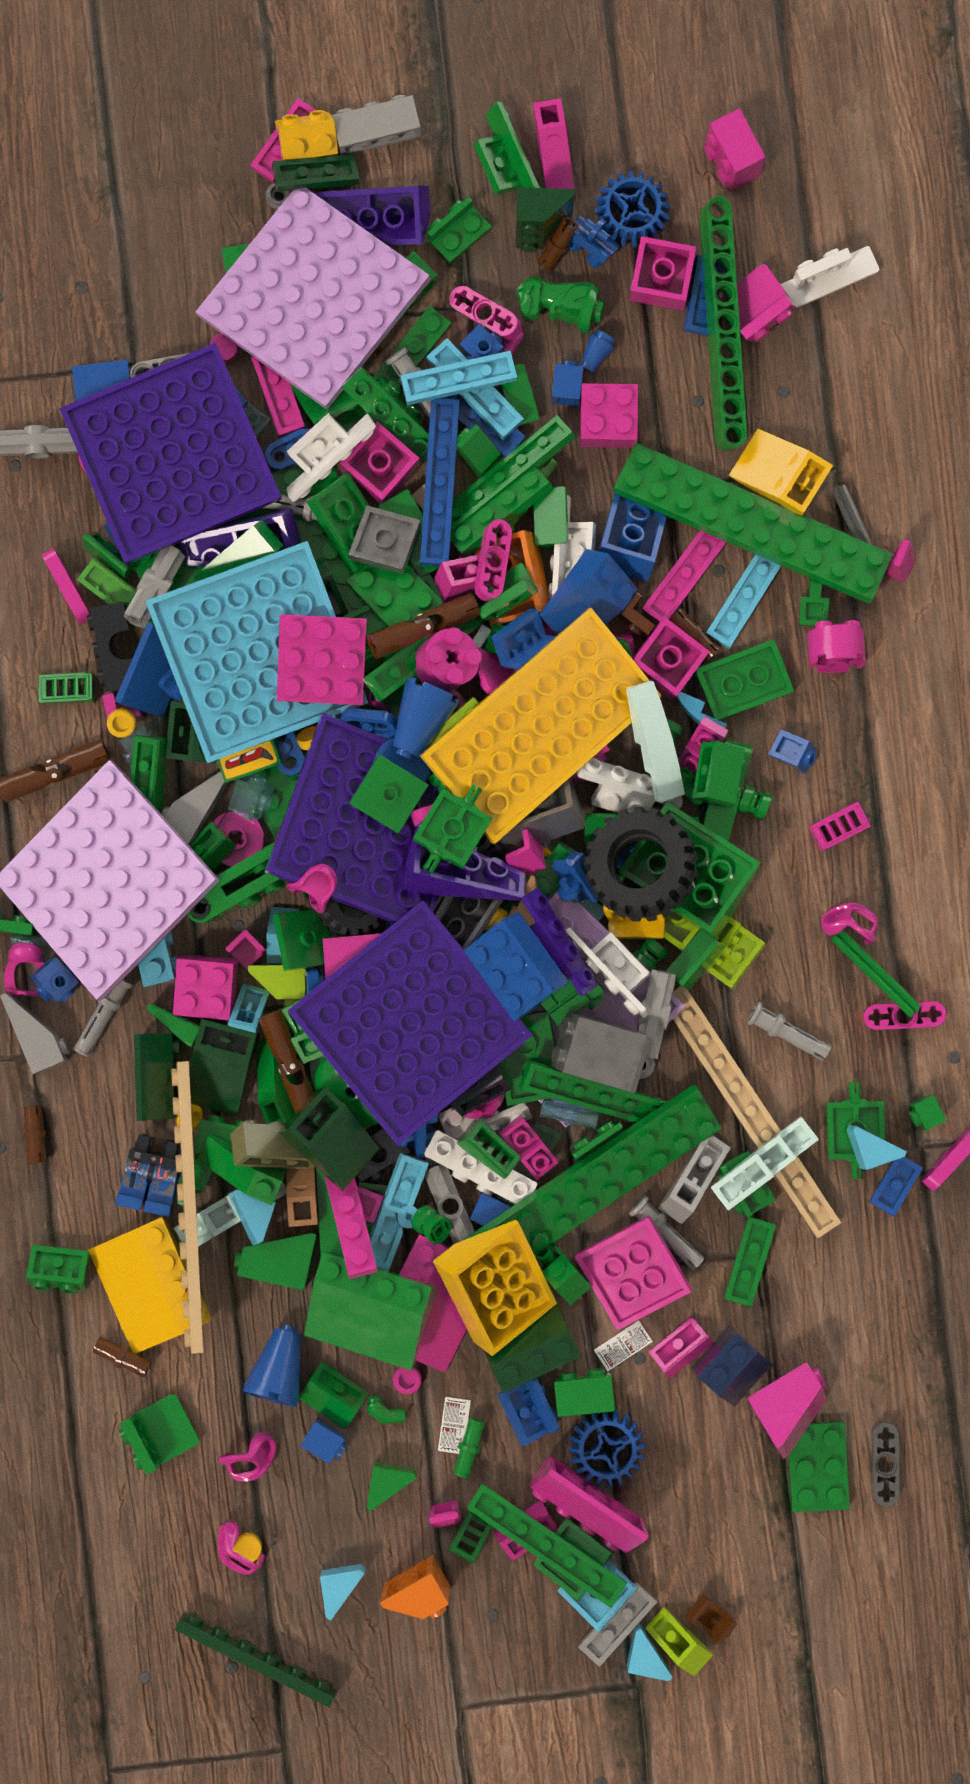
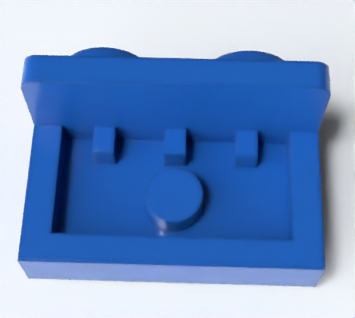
[491,609,556,670]
[497,1378,560,1446]

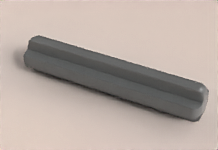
[832,484,873,545]

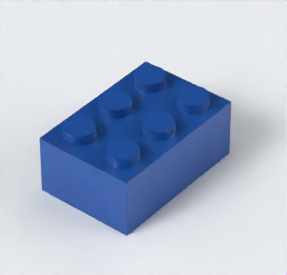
[464,912,569,1022]

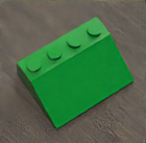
[618,802,761,939]
[304,1252,438,1371]

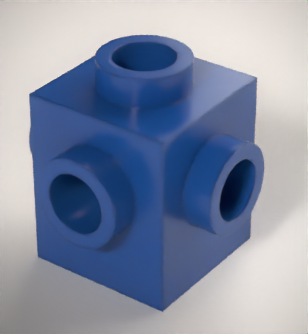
[460,324,503,360]
[30,957,79,1002]

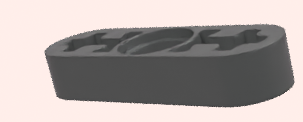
[871,1421,900,1507]

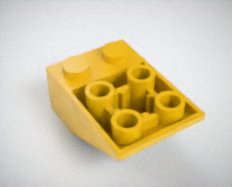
[728,429,833,517]

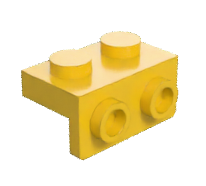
[275,110,338,160]
[603,905,666,939]

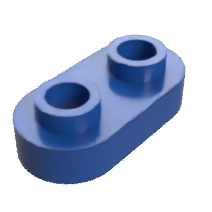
[265,429,309,471]
[340,708,397,739]
[274,731,305,776]

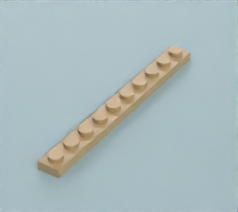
[672,986,841,1238]
[171,1061,203,1354]

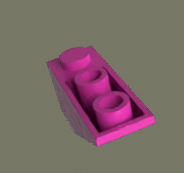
[533,98,574,189]

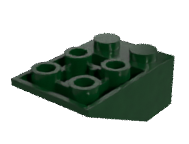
[165,701,218,764]
[189,1019,260,1116]
[279,1087,379,1191]

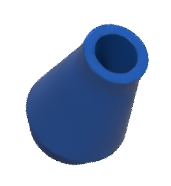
[579,329,616,374]

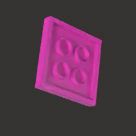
[276,614,367,705]
[575,1215,692,1331]

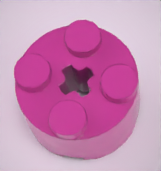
[807,620,866,673]
[415,627,482,692]

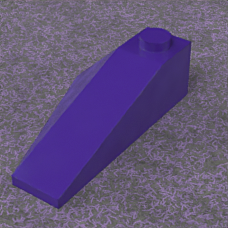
[313,186,431,245]
[180,508,299,567]
[403,823,525,901]

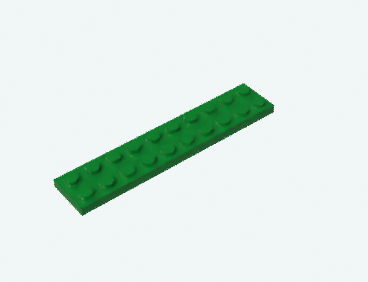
[613,443,893,604]
[462,1084,721,1255]

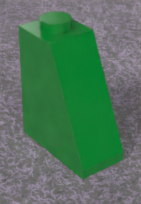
[234,1231,318,1291]

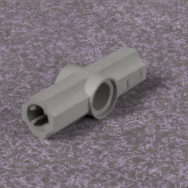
[0,425,78,459]
[124,546,185,628]
[638,969,676,1059]
[424,1164,475,1244]

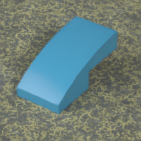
[675,692,727,728]

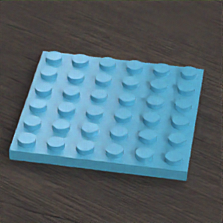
[145,541,368,763]

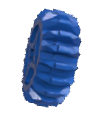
[595,171,670,248]
[568,1409,646,1488]

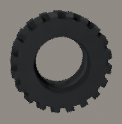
[584,807,698,922]

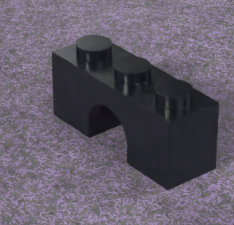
[87,602,132,692]

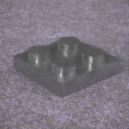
[349,506,421,574]

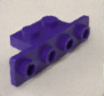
[521,888,598,997]

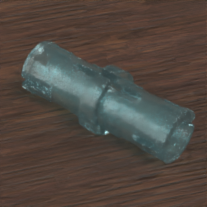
[540,1099,599,1130]

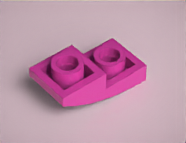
[678,716,729,776]
[499,1115,559,1180]

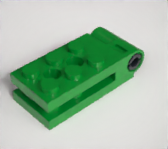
[187,842,286,923]

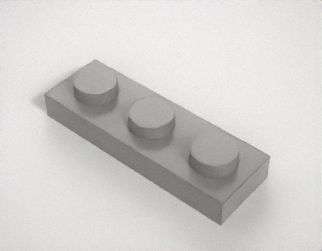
[578,1580,657,1667]

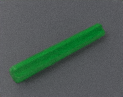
[832,929,921,1017]

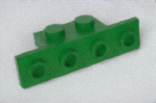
[473,101,541,195]
[342,367,429,462]

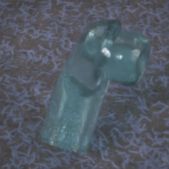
[11,932,49,948]

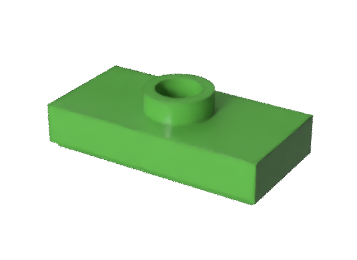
[77,557,137,604]

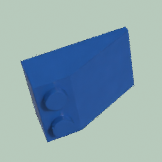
[598,493,667,582]
[540,549,638,635]

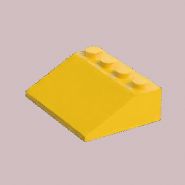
[88,1216,212,1354]
[433,1220,557,1356]

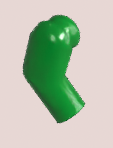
[366,1395,406,1424]

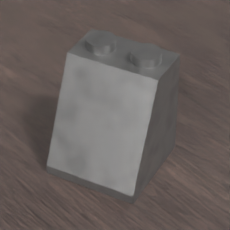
[551,1011,651,1093]

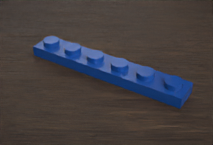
[419,398,459,567]

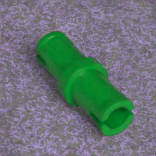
[453,1417,486,1479]

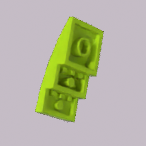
[663,910,766,990]

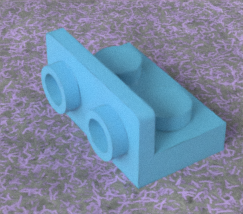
[138,931,177,987]

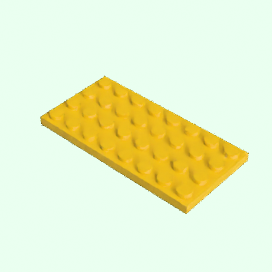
[420,608,661,844]

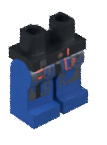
[115,1133,181,1217]

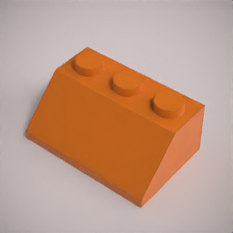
[474,530,550,627]
[380,1555,450,1619]

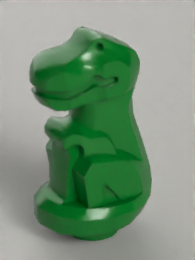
[516,276,605,334]

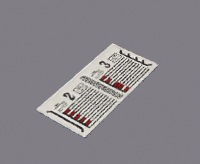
[594,1320,653,1371]
[438,1397,471,1454]

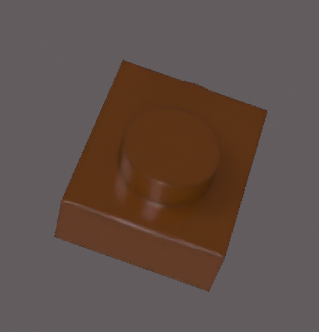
[620,593,655,639]
[685,1594,737,1645]

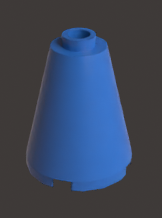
[393,677,460,760]
[242,1324,302,1407]

